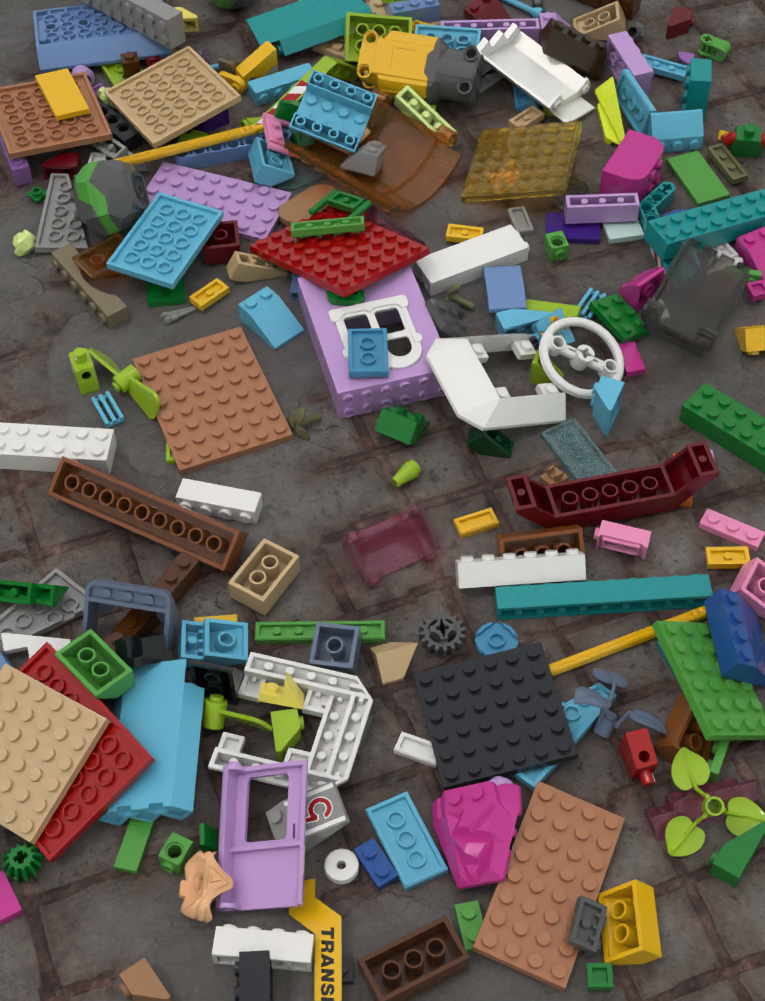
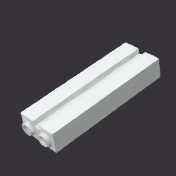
[414,224,530,296]

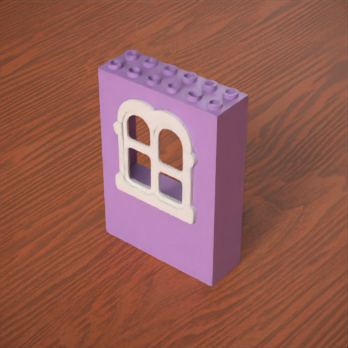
[297,265,445,419]

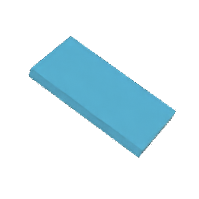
[616,69,657,135]
[365,791,448,892]

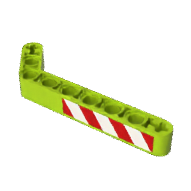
[254,56,358,133]

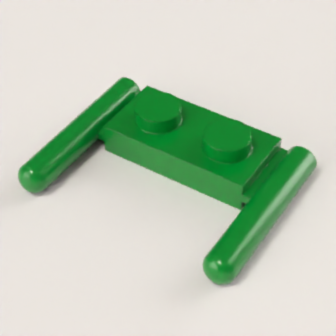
[309,189,372,217]

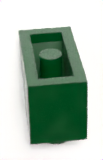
[467,427,513,458]

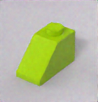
[270,708,305,762]

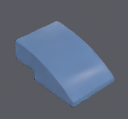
[483,265,527,313]

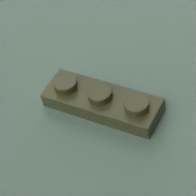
[707,143,748,185]

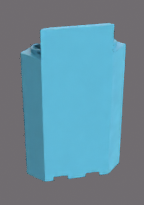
[98,659,205,826]

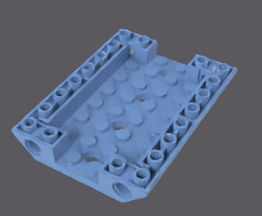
[33,0,172,73]

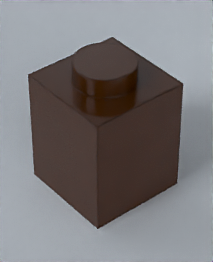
[120,51,140,80]

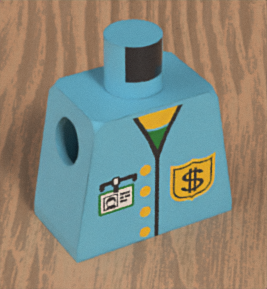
[529,308,575,346]

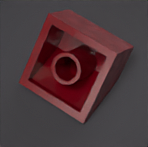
[463,0,511,20]

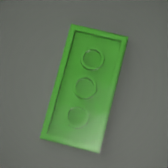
[666,150,730,207]

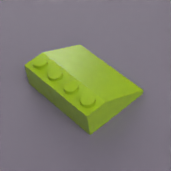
[344,12,412,63]

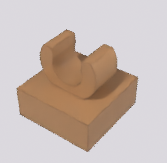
[539,465,569,485]

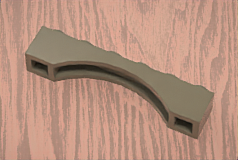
[51,243,130,329]

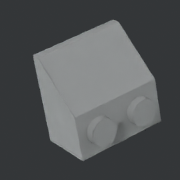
[341,141,387,176]

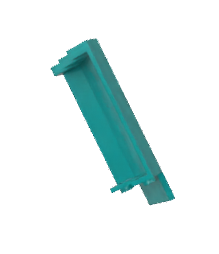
[246,0,373,58]

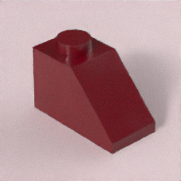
[666,6,695,39]
[42,152,82,180]

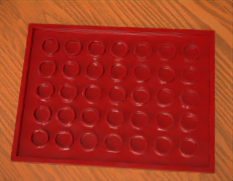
[249,206,430,298]
[18,642,155,863]

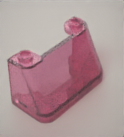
[340,503,442,585]

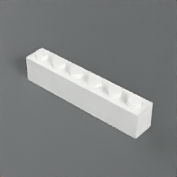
[455,548,586,589]

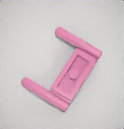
[262,112,303,159]

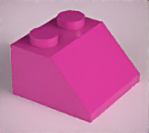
[619,267,665,312]

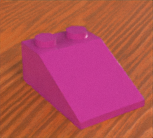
[734,226,765,281]

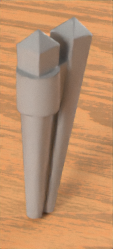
[160,306,196,324]

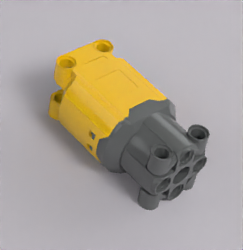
[357,30,484,109]

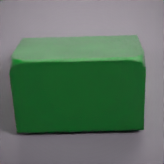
[199,823,219,854]

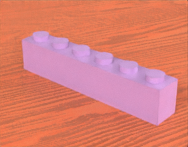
[441,18,540,44]

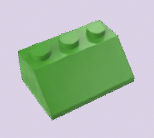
[54,629,135,699]

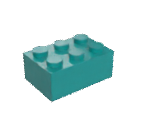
[681,58,712,122]

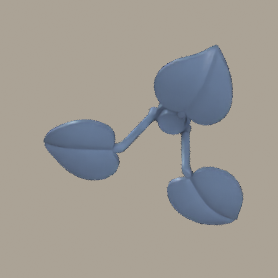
[574,668,667,738]

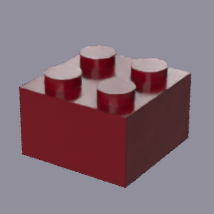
[203,220,241,265]

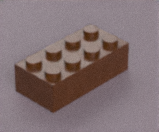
[358,915,470,1001]

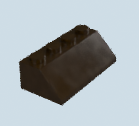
[540,18,607,80]

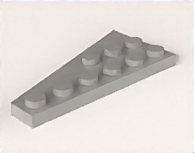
[0,568,85,654]

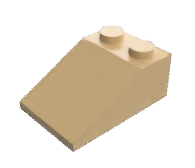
[573,1,627,40]

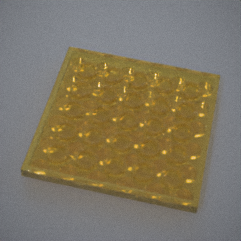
[461,121,583,203]

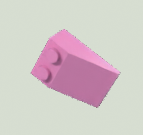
[730,557,765,619]

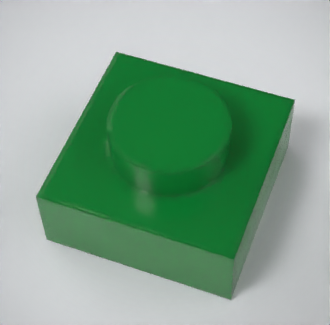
[586,963,613,991]

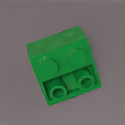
[374,405,430,445]

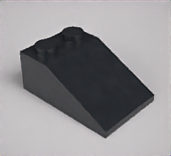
[188,659,244,706]

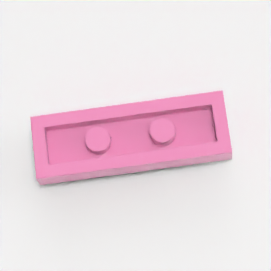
[698,508,765,552]

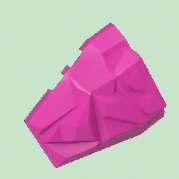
[432,781,522,890]

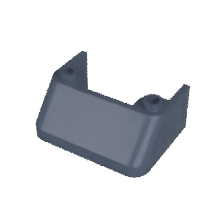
[82,579,179,651]

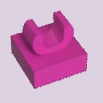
[745,279,765,303]

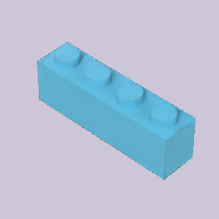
[248,63,312,107]

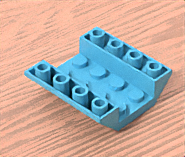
[289,70,378,153]

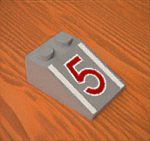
[266,781,350,853]

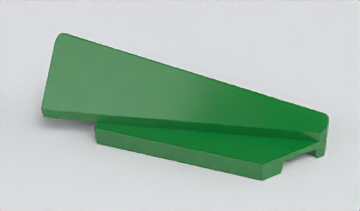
[0,580,69,607]

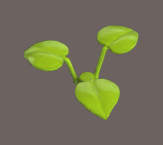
[665,747,765,857]

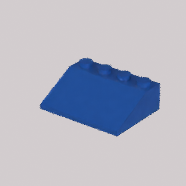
[704,588,765,687]

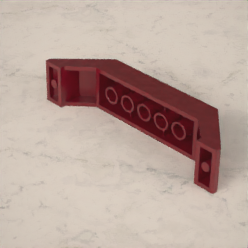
[505,441,720,528]

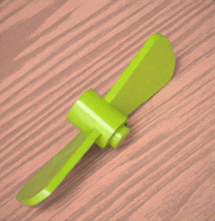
[88,348,160,419]
[202,694,272,732]

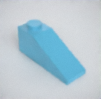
[495,308,550,334]

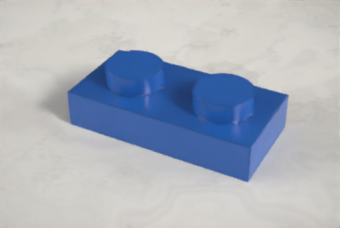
[353,838,399,891]

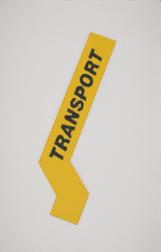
[289,879,342,1001]

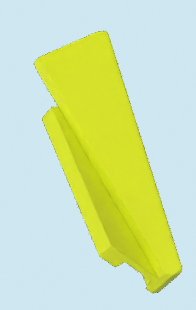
[594,77,625,146]

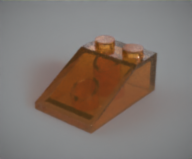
[72,233,128,280]

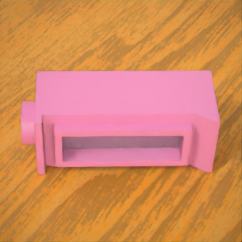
[593,520,652,560]

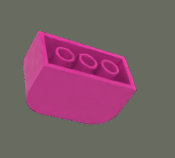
[599,129,664,203]

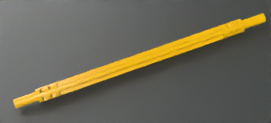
[113,123,264,165]
[548,605,708,677]

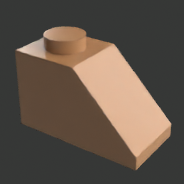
[119,957,172,1001]

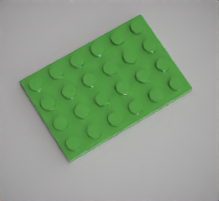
[652,620,765,740]

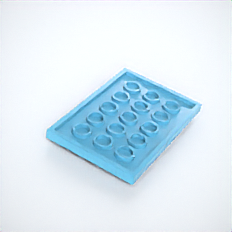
[106,192,224,289]

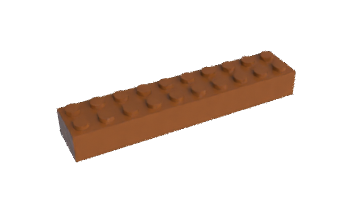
[47,456,249,572]

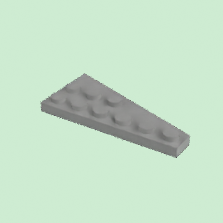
[34,173,89,253]

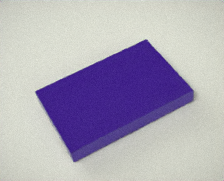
[545,212,600,244]

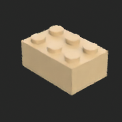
[228,538,301,616]

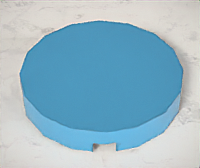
[475,622,518,656]

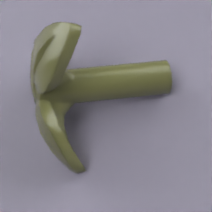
[444,284,475,310]
[288,407,322,440]

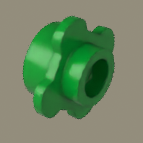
[27,186,47,203]

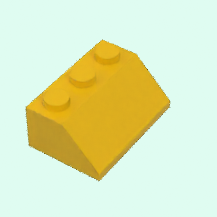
[734,325,765,355]
[598,879,662,965]

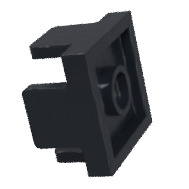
[114,633,173,667]

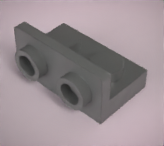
[566,895,607,957]

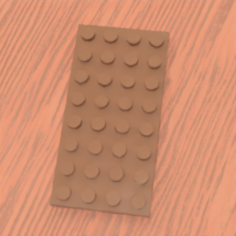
[472,781,625,991]

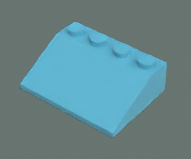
[415,24,482,50]

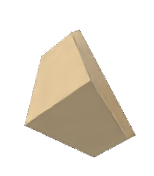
[370,642,418,686]

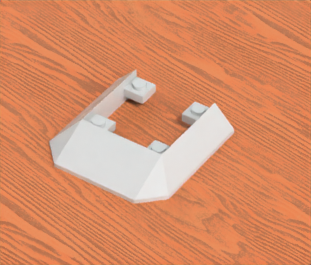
[426,333,566,431]
[208,652,373,791]

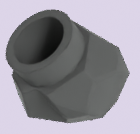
[626,21,647,41]

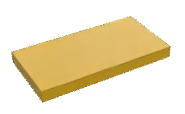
[35,68,90,121]

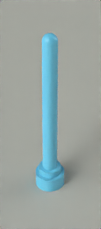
[501,0,546,19]

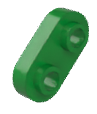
[327,289,365,306]

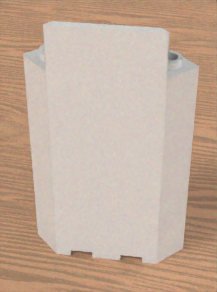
[477,23,595,125]

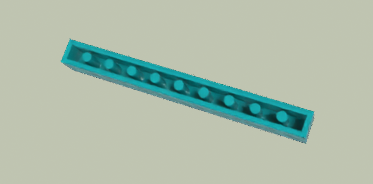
[494,574,713,621]

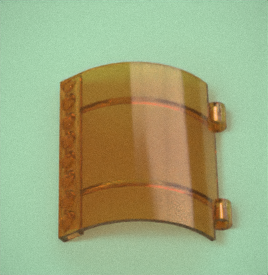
[284,88,463,213]

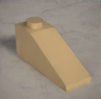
[226,251,288,283]

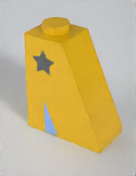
[235,41,278,90]

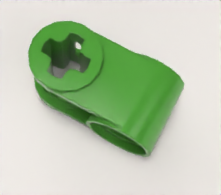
[697,34,731,62]

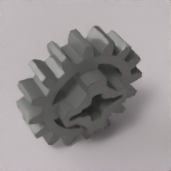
[419,611,466,656]

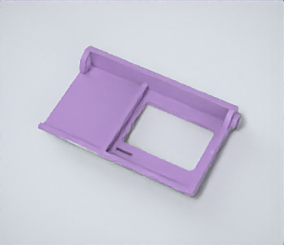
[215,759,308,912]

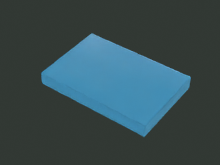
[348,328,388,378]

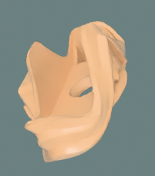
[179,850,233,923]

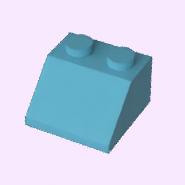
[590,376,625,436]

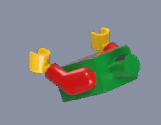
[717,123,765,158]

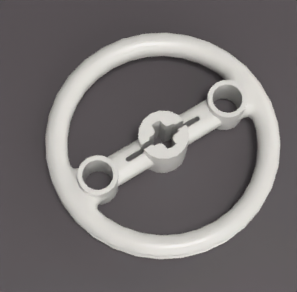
[539,317,624,399]

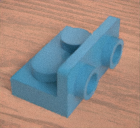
[513,85,540,113]

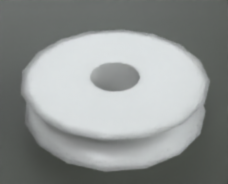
[324,848,359,884]

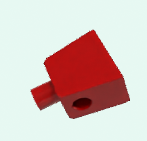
[618,728,658,787]

